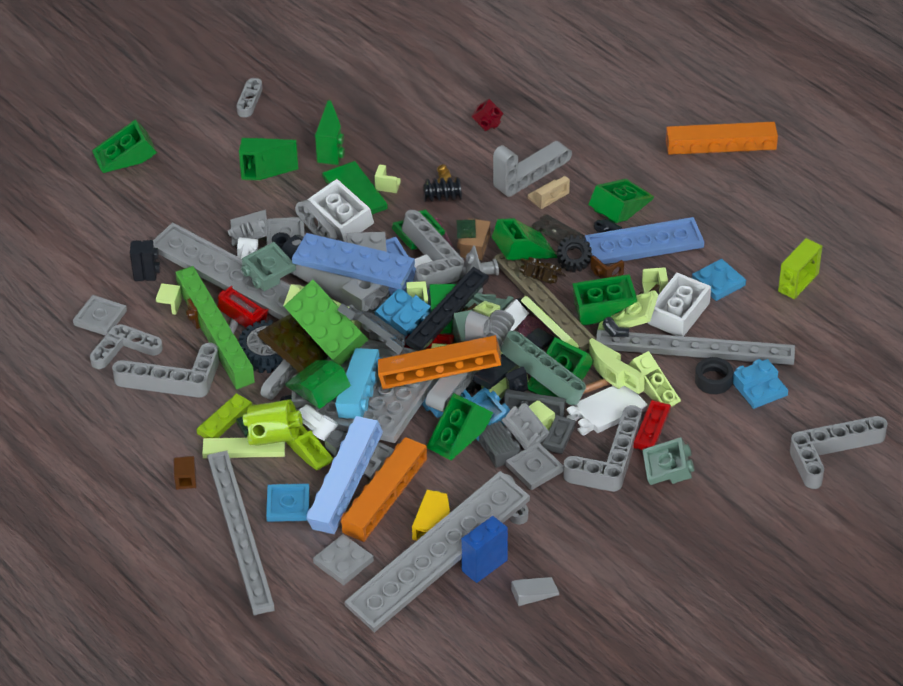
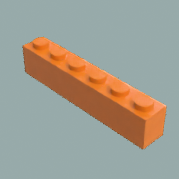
[666,122,778,155]
[378,335,501,389]
[340,437,427,542]

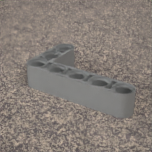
[493,141,572,197]
[402,210,464,290]
[425,311,492,412]
[112,343,219,397]
[564,405,641,492]
[790,416,888,489]

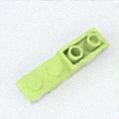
[589,338,644,394]

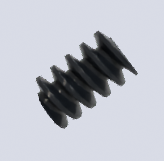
[423,177,462,202]

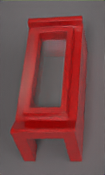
[217,285,268,328]

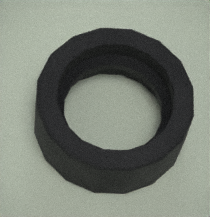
[695,357,733,394]

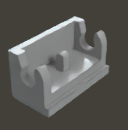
[502,403,550,449]

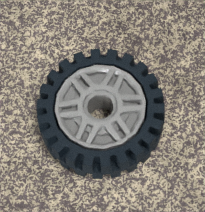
[239,320,284,373]

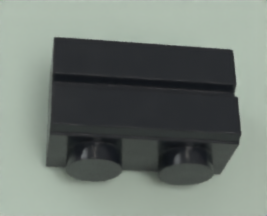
[130,240,160,281]

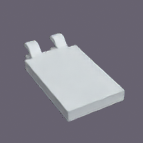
[566,386,648,435]

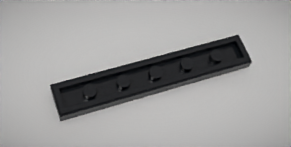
[405,267,489,351]
[473,327,554,390]

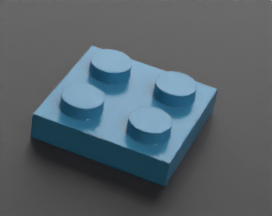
[692,259,746,301]
[266,484,310,522]

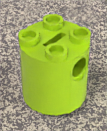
[243,399,303,446]

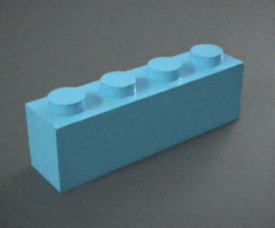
[335,348,382,419]

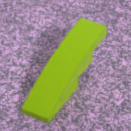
[285,425,333,471]

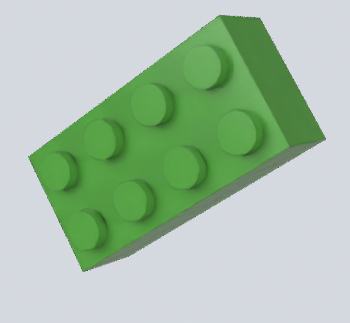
[284,280,369,366]

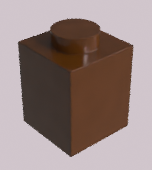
[174,456,197,490]

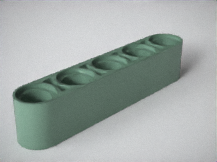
[500,331,586,405]

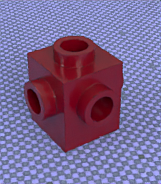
[471,99,504,131]

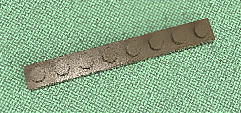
[493,253,596,351]

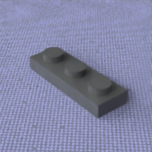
[504,389,566,417]

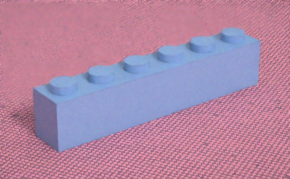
[306,416,383,534]

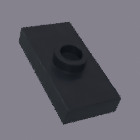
[505,366,528,392]

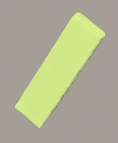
[521,296,579,348]
[202,438,285,458]

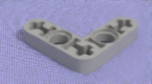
[90,324,163,369]

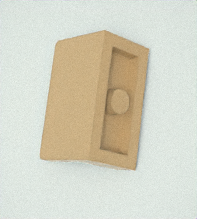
[528,176,570,209]

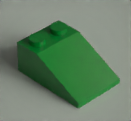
[315,100,345,165]
[92,119,157,173]
[588,179,654,223]
[572,274,637,325]
[528,337,594,397]
[285,360,351,409]
[427,393,493,460]

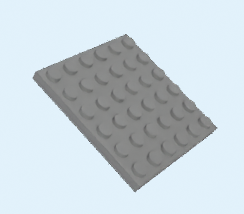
[296,340,439,443]

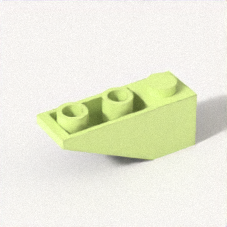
[629,351,681,407]

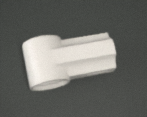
[237,237,258,259]
[299,404,338,441]

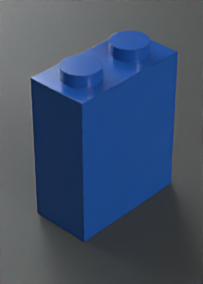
[461,516,508,583]

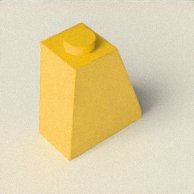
[412,490,450,541]

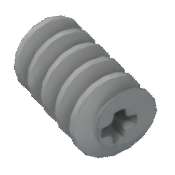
[490,310,515,347]

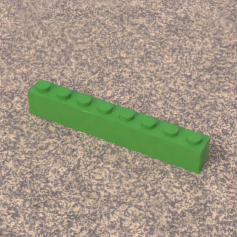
[175,266,255,390]

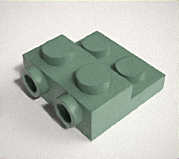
[241,242,296,291]
[643,437,695,485]

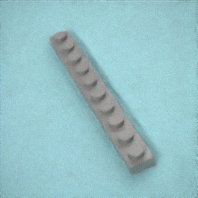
[596,330,795,365]
[207,451,275,615]

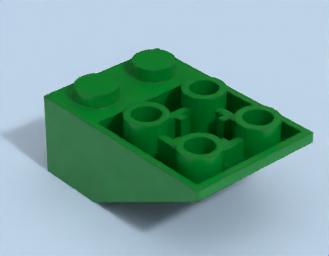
[239,138,299,180]
[492,218,557,260]

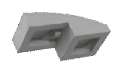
[363,442,394,479]

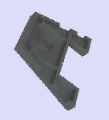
[338,304,405,355]

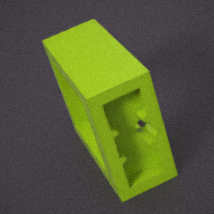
[778,238,822,299]

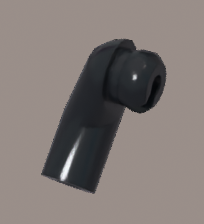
[594,219,622,233]
[603,317,629,337]

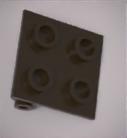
[520,257,566,284]

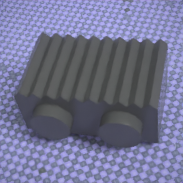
[479,421,520,468]

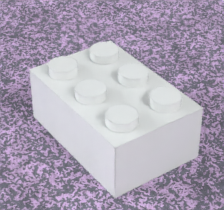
[307,179,374,242]
[648,273,711,336]

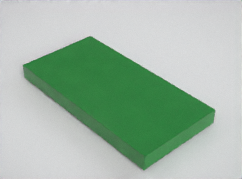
[322,161,388,215]

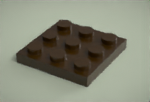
[257,314,328,373]

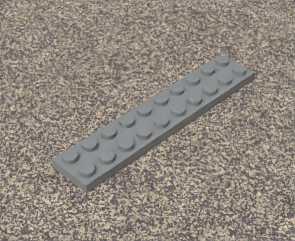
[153,222,291,319]
[344,471,530,633]

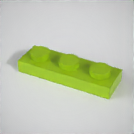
[197,393,252,438]

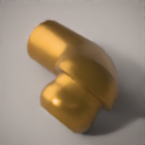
[437,164,451,183]

